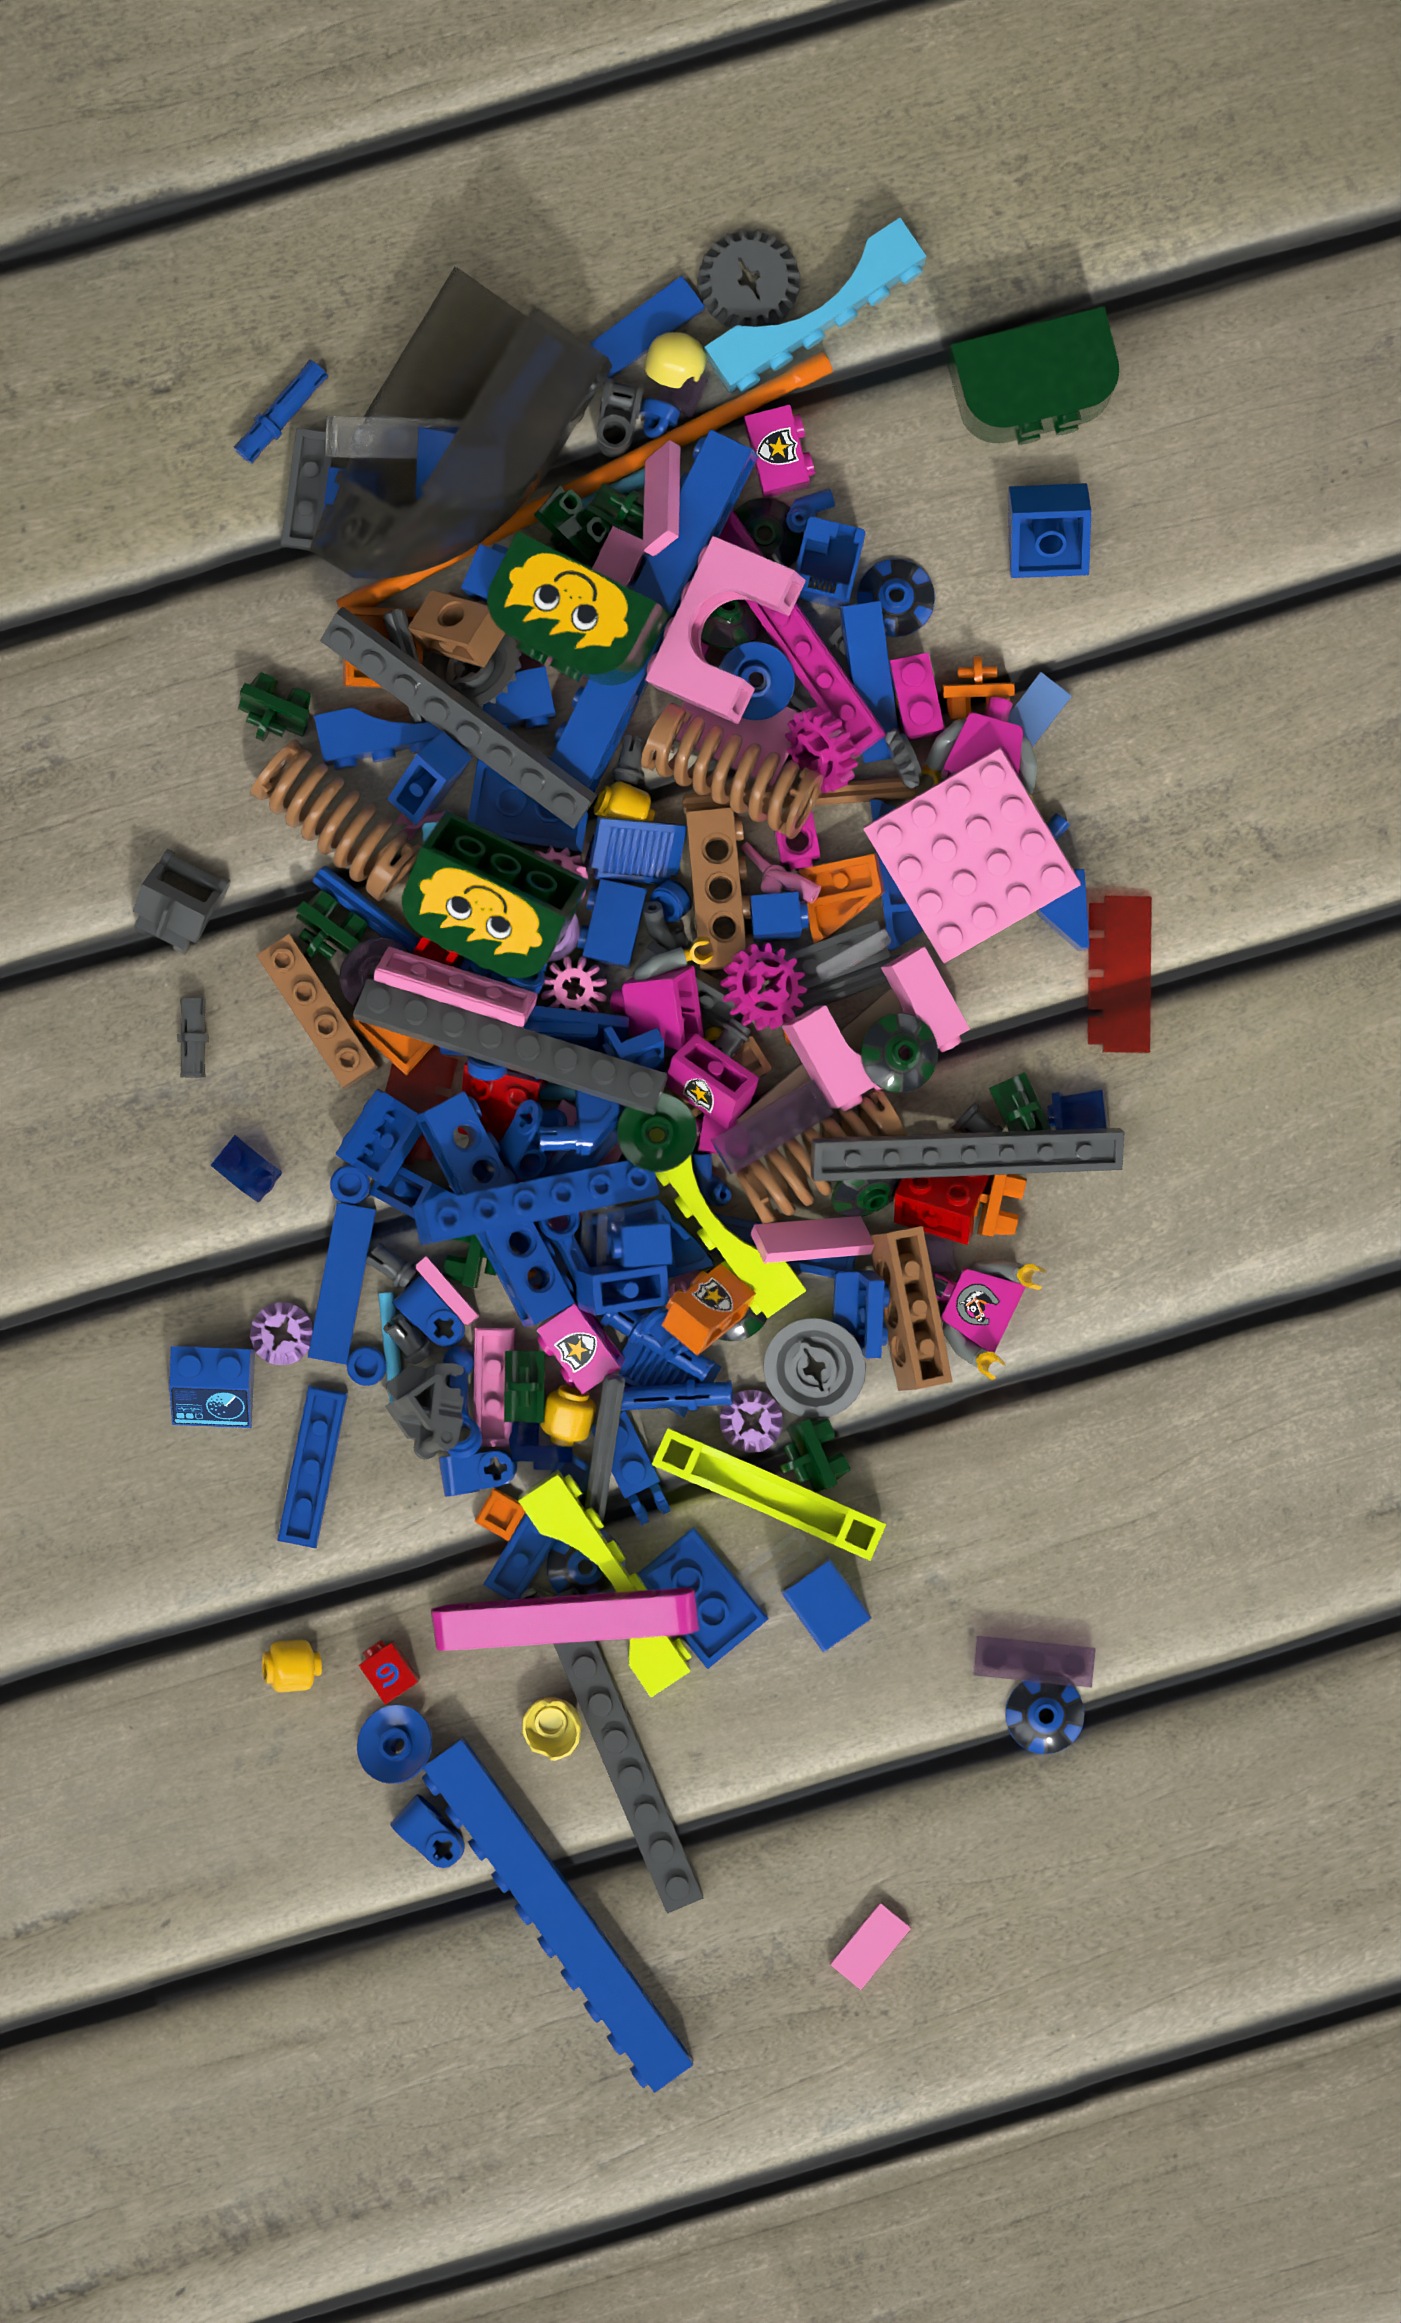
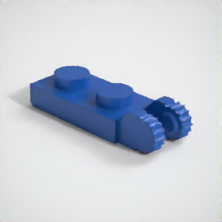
[591,1410,671,1526]

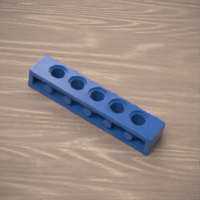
[414,1091,575,1327]
[412,1160,659,1246]

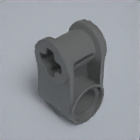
[597,377,645,458]

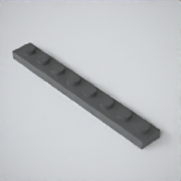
[320,607,597,829]
[353,979,667,1115]
[810,1128,1124,1181]
[554,1641,703,1914]

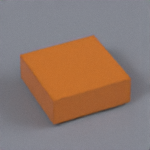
[474,1487,525,1541]

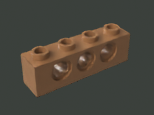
[686,808,754,972]
[256,934,379,1090]
[871,1226,953,1391]

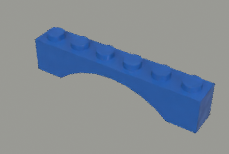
[314,666,556,770]

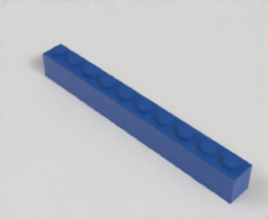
[547,429,759,793]
[422,1736,693,2093]

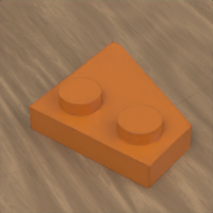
[799,854,885,944]

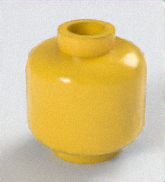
[594,781,655,821]
[540,1385,596,1447]
[262,1639,322,1693]

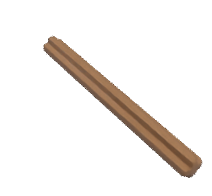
[682,777,916,815]

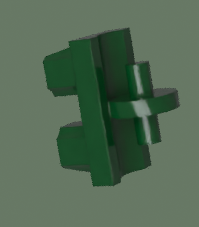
[583,483,644,540]
[534,485,610,562]
[238,672,311,741]
[296,890,368,960]
[988,1072,1051,1132]
[443,1234,496,1288]
[504,1351,545,1423]
[780,1418,850,1492]

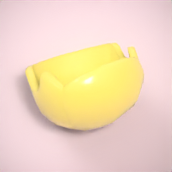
[643,332,707,388]
[522,1697,582,1761]

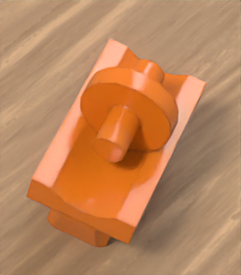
[941,655,1015,719]
[974,1174,1027,1237]

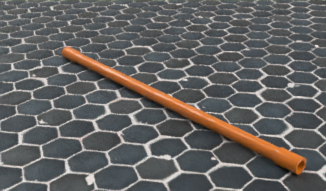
[335,351,833,609]

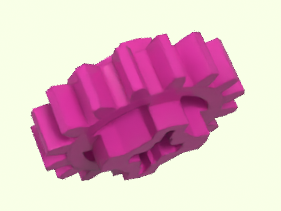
[785,706,858,793]
[720,943,807,1031]

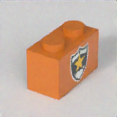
[662,1263,756,1356]

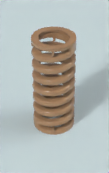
[641,703,823,839]
[250,739,422,901]
[732,1090,907,1224]

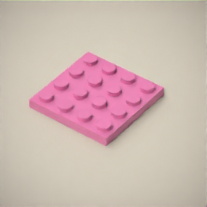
[863,747,1081,963]

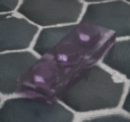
[710,1080,833,1174]
[973,1635,1096,1688]

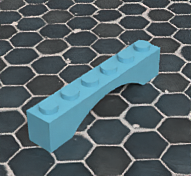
[704,218,926,394]

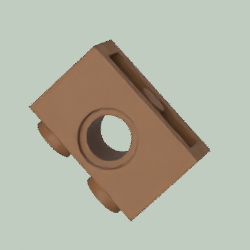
[408,590,505,667]

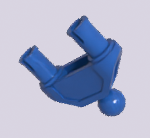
[535,1047,627,1155]

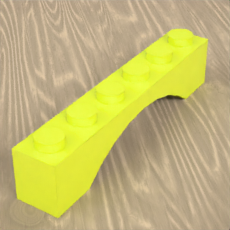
[649,1128,806,1318]
[652,1428,886,1561]
[518,1470,692,1697]

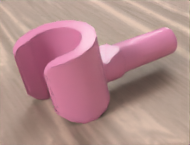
[395,810,451,840]
[740,842,786,881]

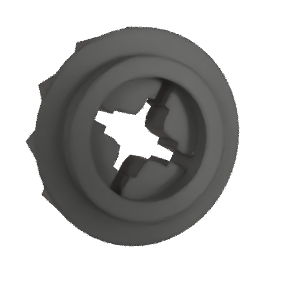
[885,728,923,789]

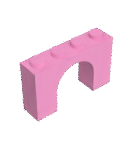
[645,536,806,724]
[782,947,970,1111]

